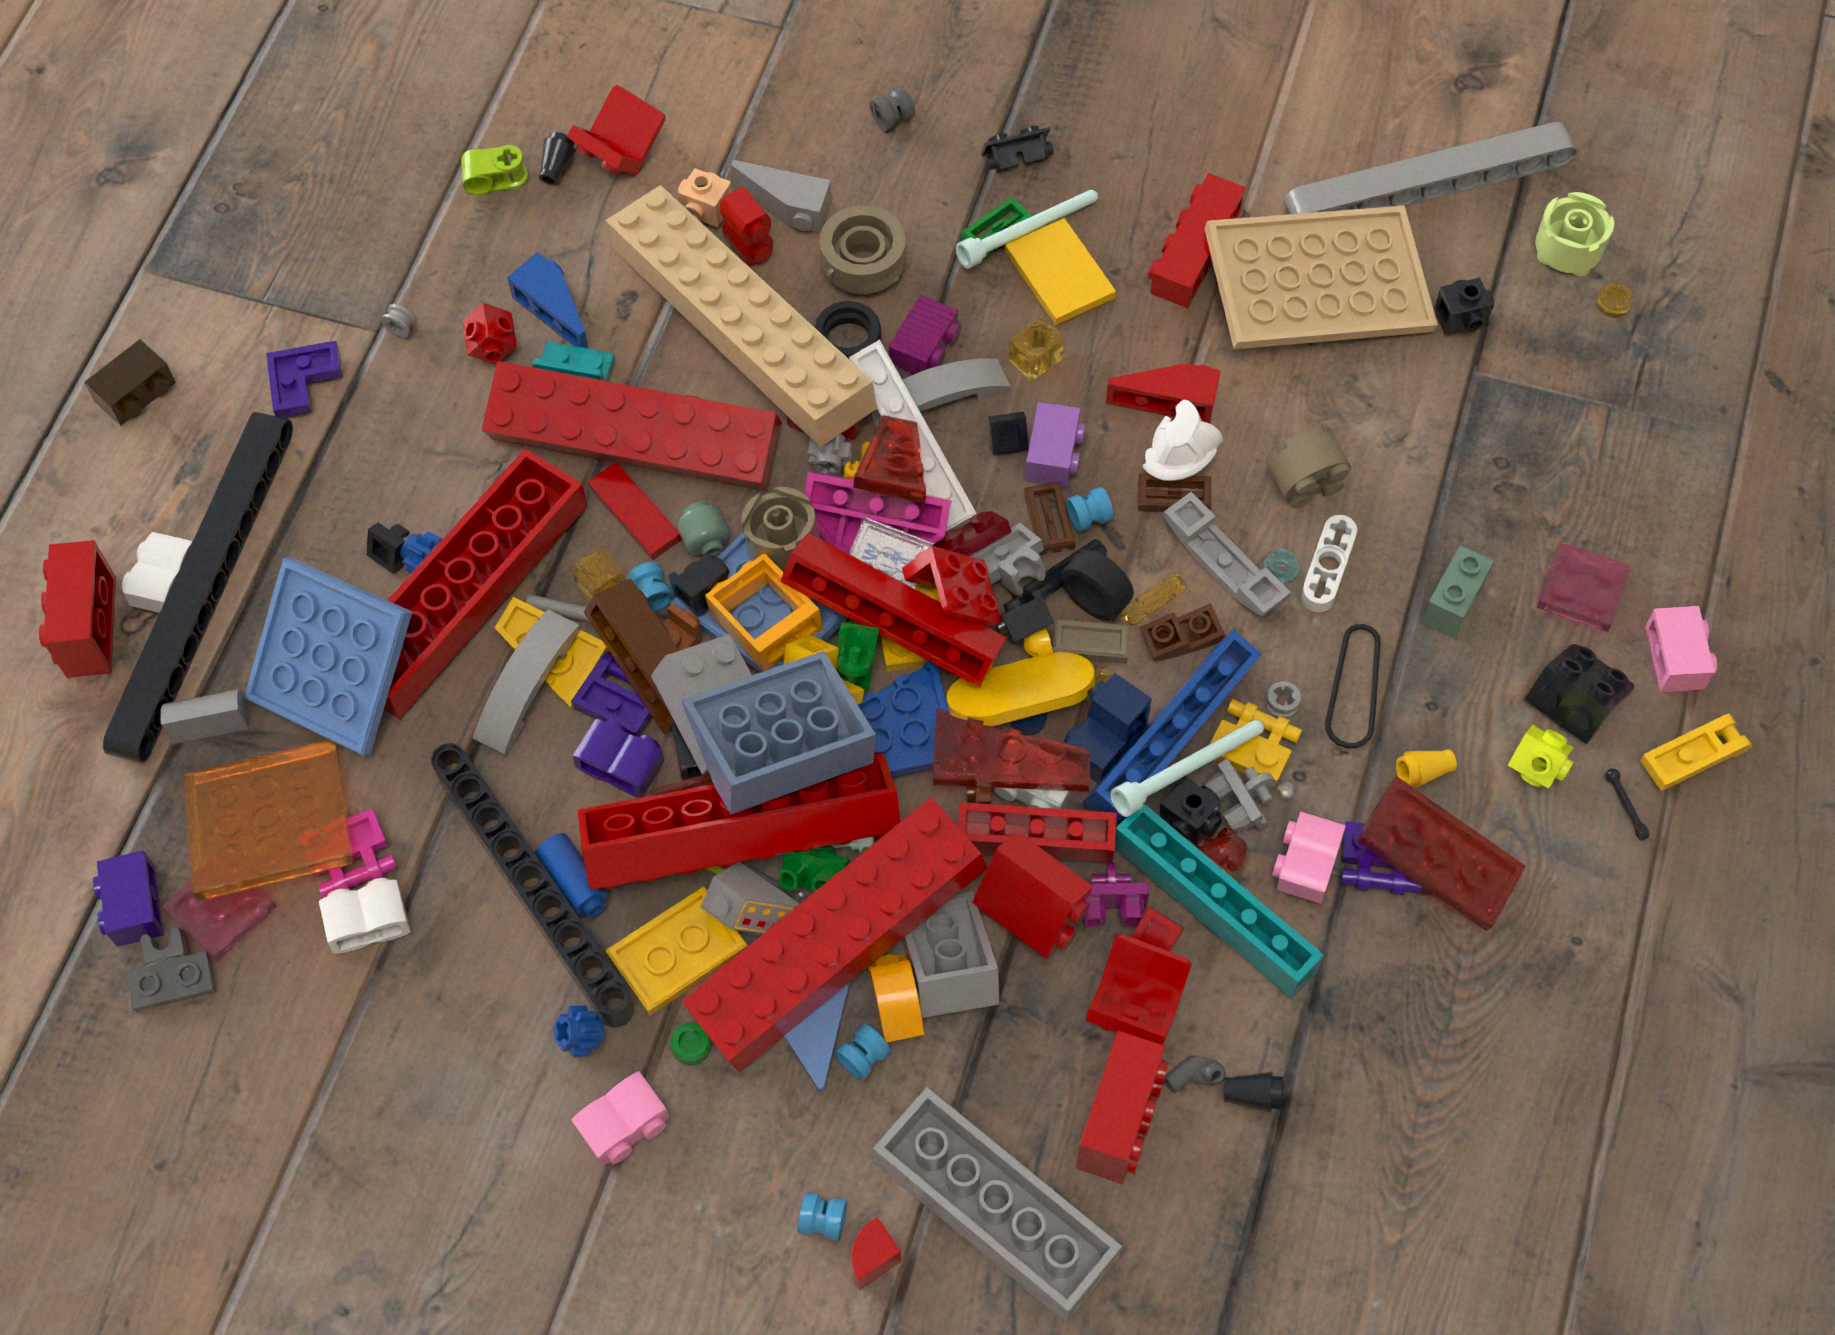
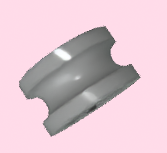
[380,304,417,338]
[1265,681,1301,719]

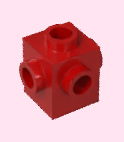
[462,302,517,365]

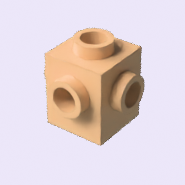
[677,168,732,228]

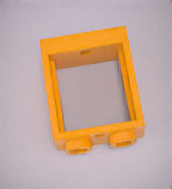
[705,554,824,671]

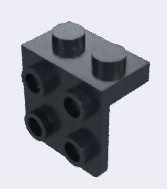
[1524,644,1634,744]

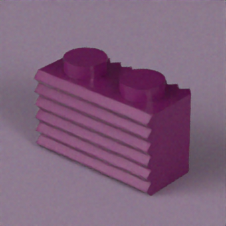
[889,295,961,374]

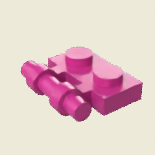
[299,808,397,898]

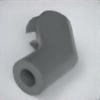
[1164,1056,1226,1093]

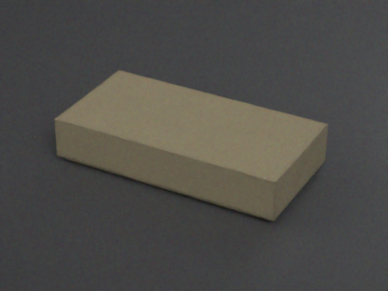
[1053,619,1130,664]

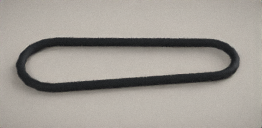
[1325,624,1381,748]

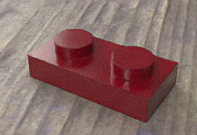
[932,511,1012,556]

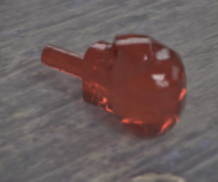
[1195,828,1247,872]

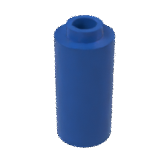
[535,833,609,919]

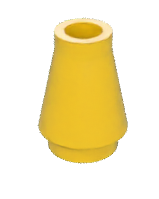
[1396,749,1457,788]

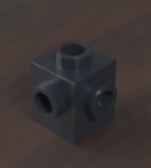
[1434,277,1494,335]
[1160,776,1222,846]

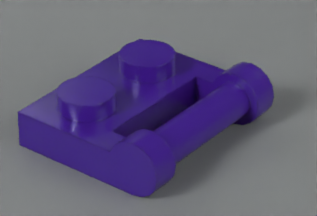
[571,652,652,737]

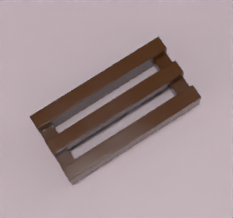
[1138,474,1211,512]
[1024,482,1075,555]

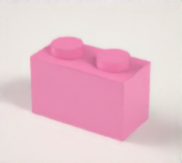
[1645,606,1717,692]

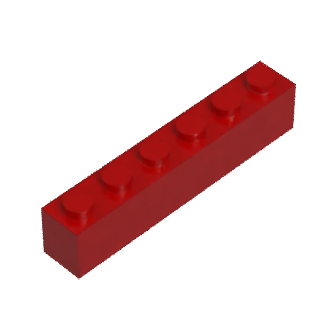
[780,533,1007,688]

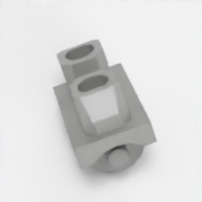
[1205,758,1275,833]

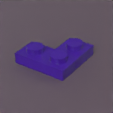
[266,341,343,418]

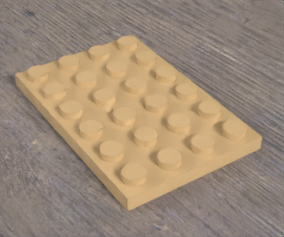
[1204,206,1438,349]

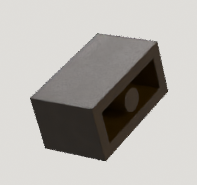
[84,339,176,426]

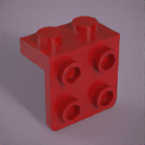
[567,85,666,175]
[902,546,1001,626]
[1085,934,1192,1045]

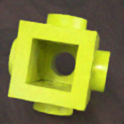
[1507,725,1574,789]

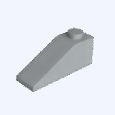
[731,160,832,233]

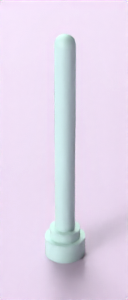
[956,190,1098,269]
[1111,720,1264,817]

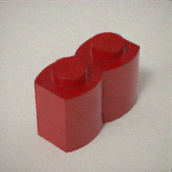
[720,186,773,267]

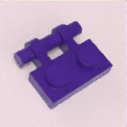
[1340,821,1424,895]

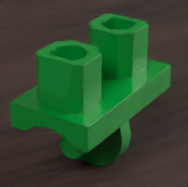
[836,620,879,691]
[779,845,851,893]

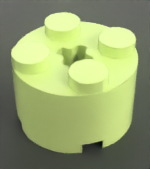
[1535,192,1614,276]

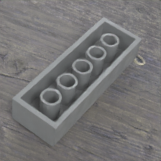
[873,1087,1122,1323]

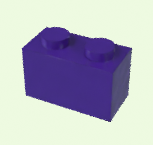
[93,850,164,947]

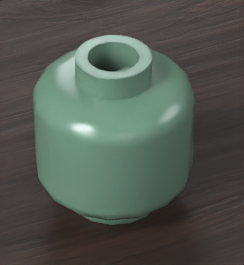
[677,501,730,558]

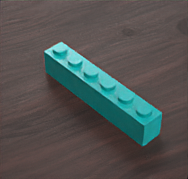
[1115,804,1324,999]

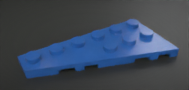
[858,661,959,777]

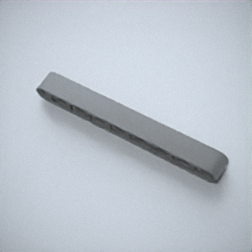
[1284,122,1578,214]

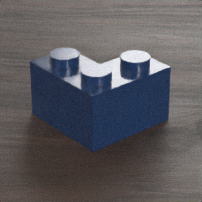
[1064,673,1152,784]

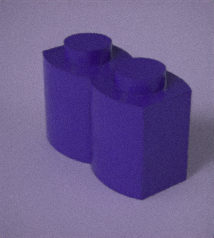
[573,719,664,798]

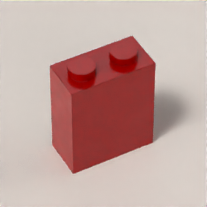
[972,831,1093,959]

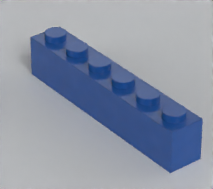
[1083,629,1262,823]

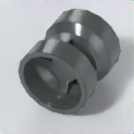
[869,86,915,131]

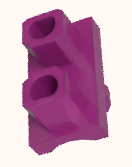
[1082,863,1149,927]

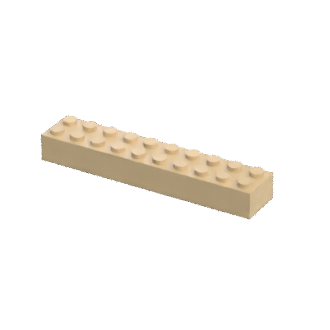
[605,185,877,448]

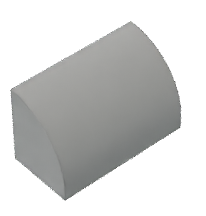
[161,689,249,744]

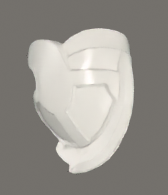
[1143,399,1224,481]

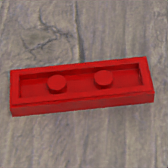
[587,462,682,560]

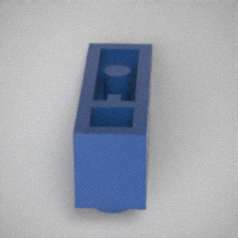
[507,252,589,349]

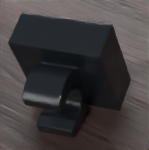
[988,411,1028,455]
[366,522,410,574]

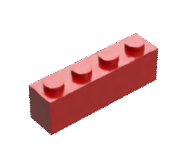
[1148,173,1246,308]
[958,802,1117,863]

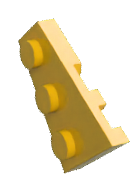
[495,597,609,712]

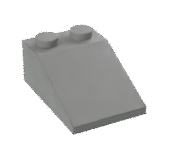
[902,891,1000,1018]

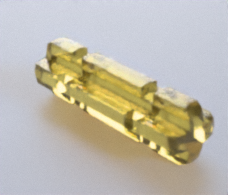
[1121,572,1186,626]

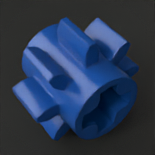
[400,530,442,573]
[554,1005,605,1057]

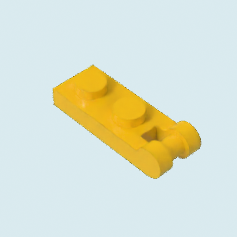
[1640,714,1752,792]

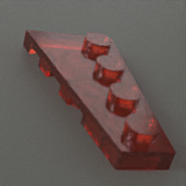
[933,709,1090,792]

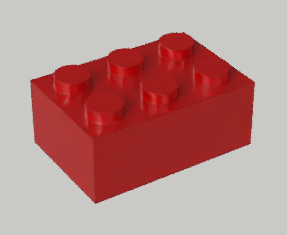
[39,540,116,678]
[1076,1031,1169,1185]

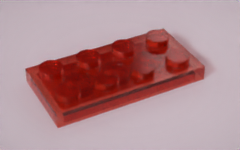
[1356,776,1526,931]

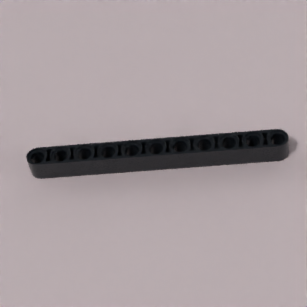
[103,412,293,763]

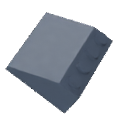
[682,651,876,814]

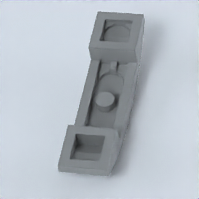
[870,358,1010,433]
[1163,492,1291,617]
[473,609,581,756]

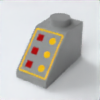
[701,862,800,934]

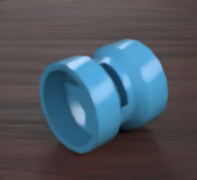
[1066,486,1114,532]
[627,562,674,613]
[834,1023,891,1081]
[797,1192,848,1242]

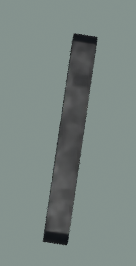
[431,743,634,1028]

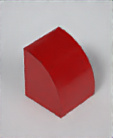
[851,1217,901,1290]

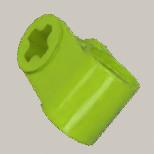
[461,145,529,195]

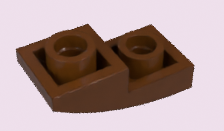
[1140,603,1225,661]

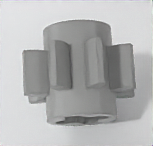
[808,434,852,475]

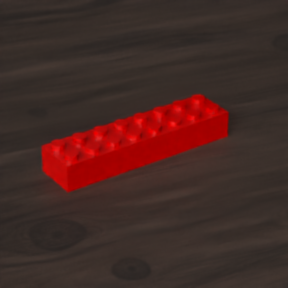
[482,361,782,491]
[384,448,587,719]
[577,753,901,890]
[681,797,987,1073]

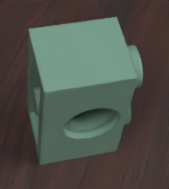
[1421,545,1494,639]

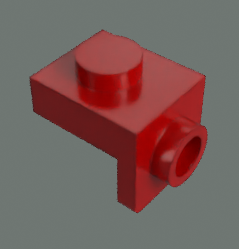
[1131,907,1185,952]

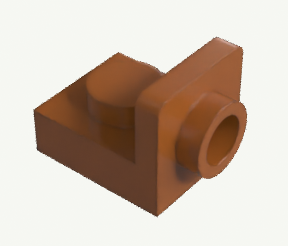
[664,603,702,650]

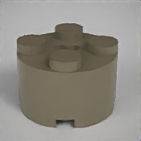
[1266,427,1351,508]
[741,487,820,572]

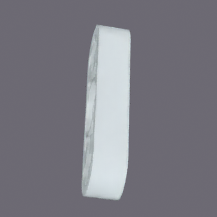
[1301,515,1357,612]

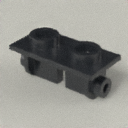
[981,126,1054,172]

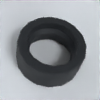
[815,301,881,360]
[1061,550,1134,621]

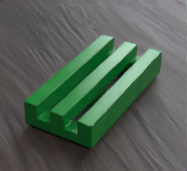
[961,197,1033,260]

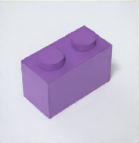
[1025,402,1086,487]

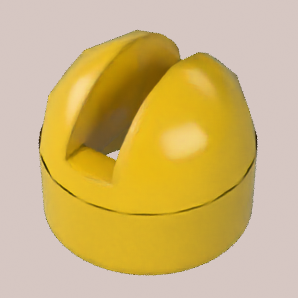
[1024,627,1053,657]

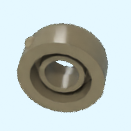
[819,205,906,295]

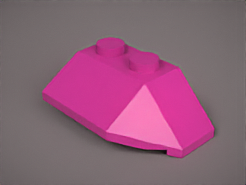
[804,472,952,554]

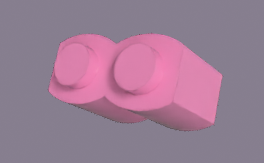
[1272,811,1346,904]
[571,1071,670,1166]

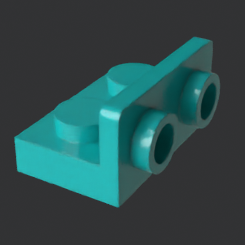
[532,341,616,382]

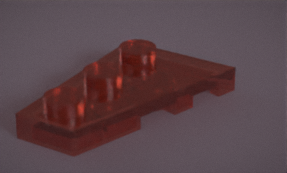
[853,415,926,503]

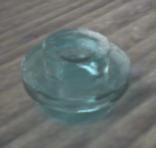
[1262,549,1300,585]

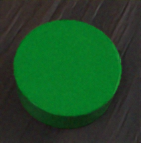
[670,1023,712,1066]

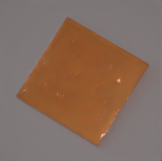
[183,739,354,901]

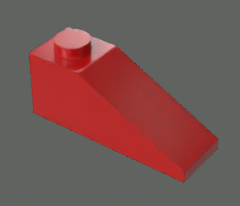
[1106,363,1221,424]

